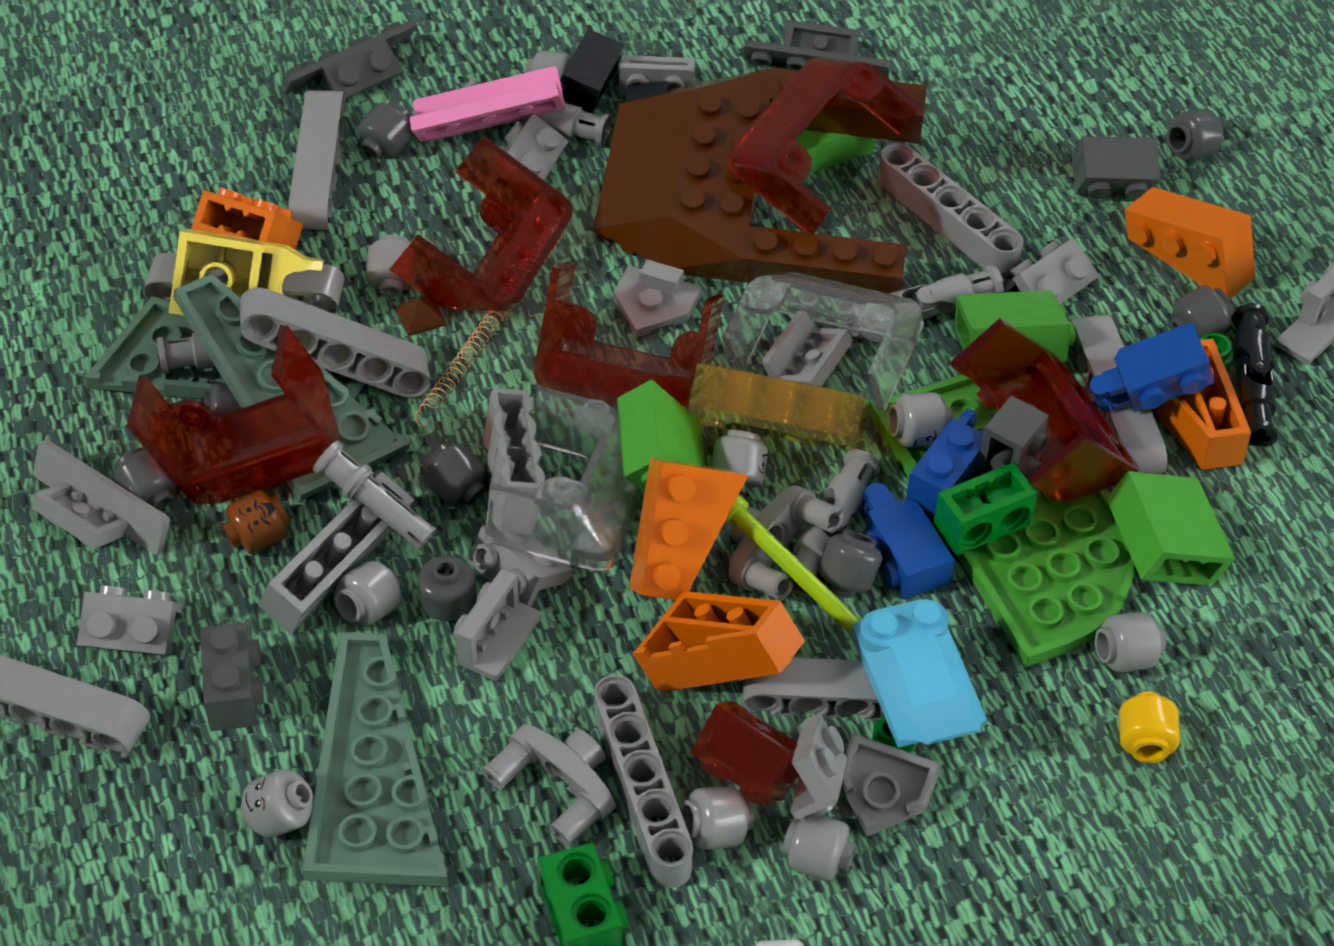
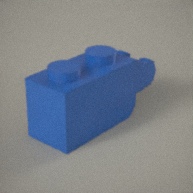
[1089,322,1215,413]
[906,408,988,520]
[861,482,954,600]

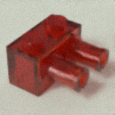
[690,701,799,805]

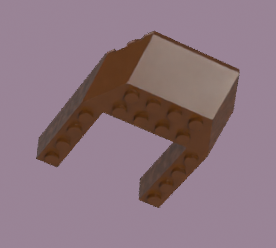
[594,68,927,299]

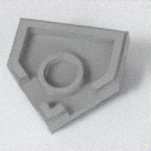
[614,260,702,338]
[841,733,942,837]

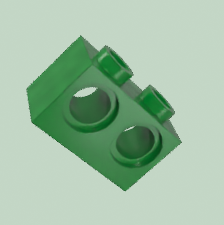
[933,462,1037,556]
[537,842,629,946]

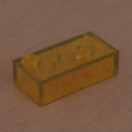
[688,363,871,448]

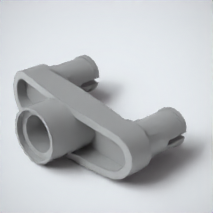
[729,485,843,601]
[482,724,616,848]

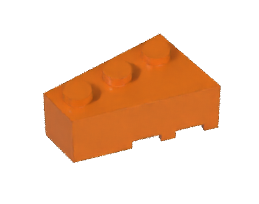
[1125,187,1255,300]
[1151,339,1251,470]
[629,458,748,600]
[633,591,805,691]

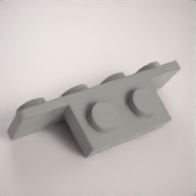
[1275,261,1334,365]
[32,439,170,555]

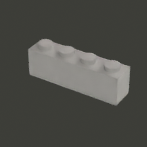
[258,471,414,635]

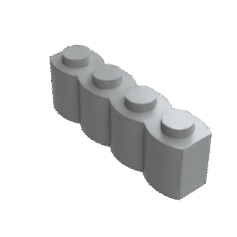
[483,388,545,532]

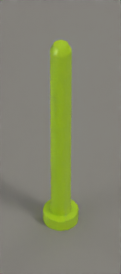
[725,495,860,635]

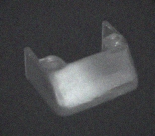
[722,272,924,412]
[484,386,644,571]

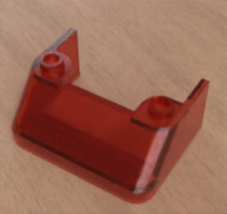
[728,58,921,234]
[389,135,573,311]
[534,261,725,412]
[950,318,1139,503]
[127,325,341,504]

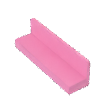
[409,66,566,142]

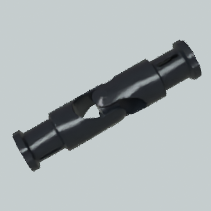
[1232,303,1278,447]

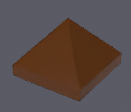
[395,295,446,336]

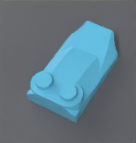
[851,599,987,748]

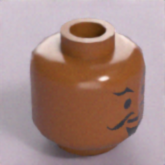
[221,490,291,555]

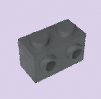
[1072,136,1161,200]
[975,396,1049,485]
[200,622,264,731]

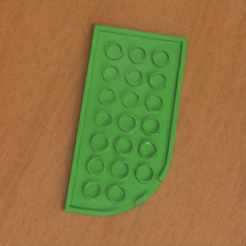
[869,364,1134,668]

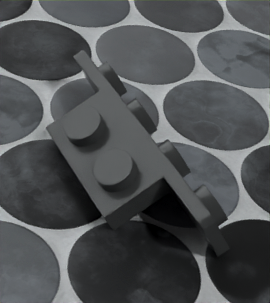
[281,20,416,100]
[744,20,890,80]

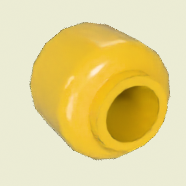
[1119,691,1180,763]

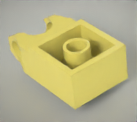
[168,228,324,316]

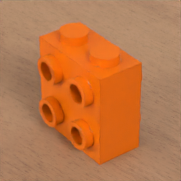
[191,187,303,250]

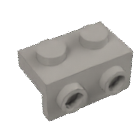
[619,55,695,96]
[486,113,569,194]
[1003,237,1100,304]
[762,310,853,394]
[468,523,574,607]
[453,568,541,681]
[77,585,183,656]
[790,713,847,820]

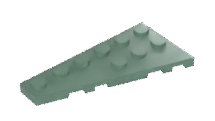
[173,274,411,502]
[85,296,365,399]
[302,632,449,887]

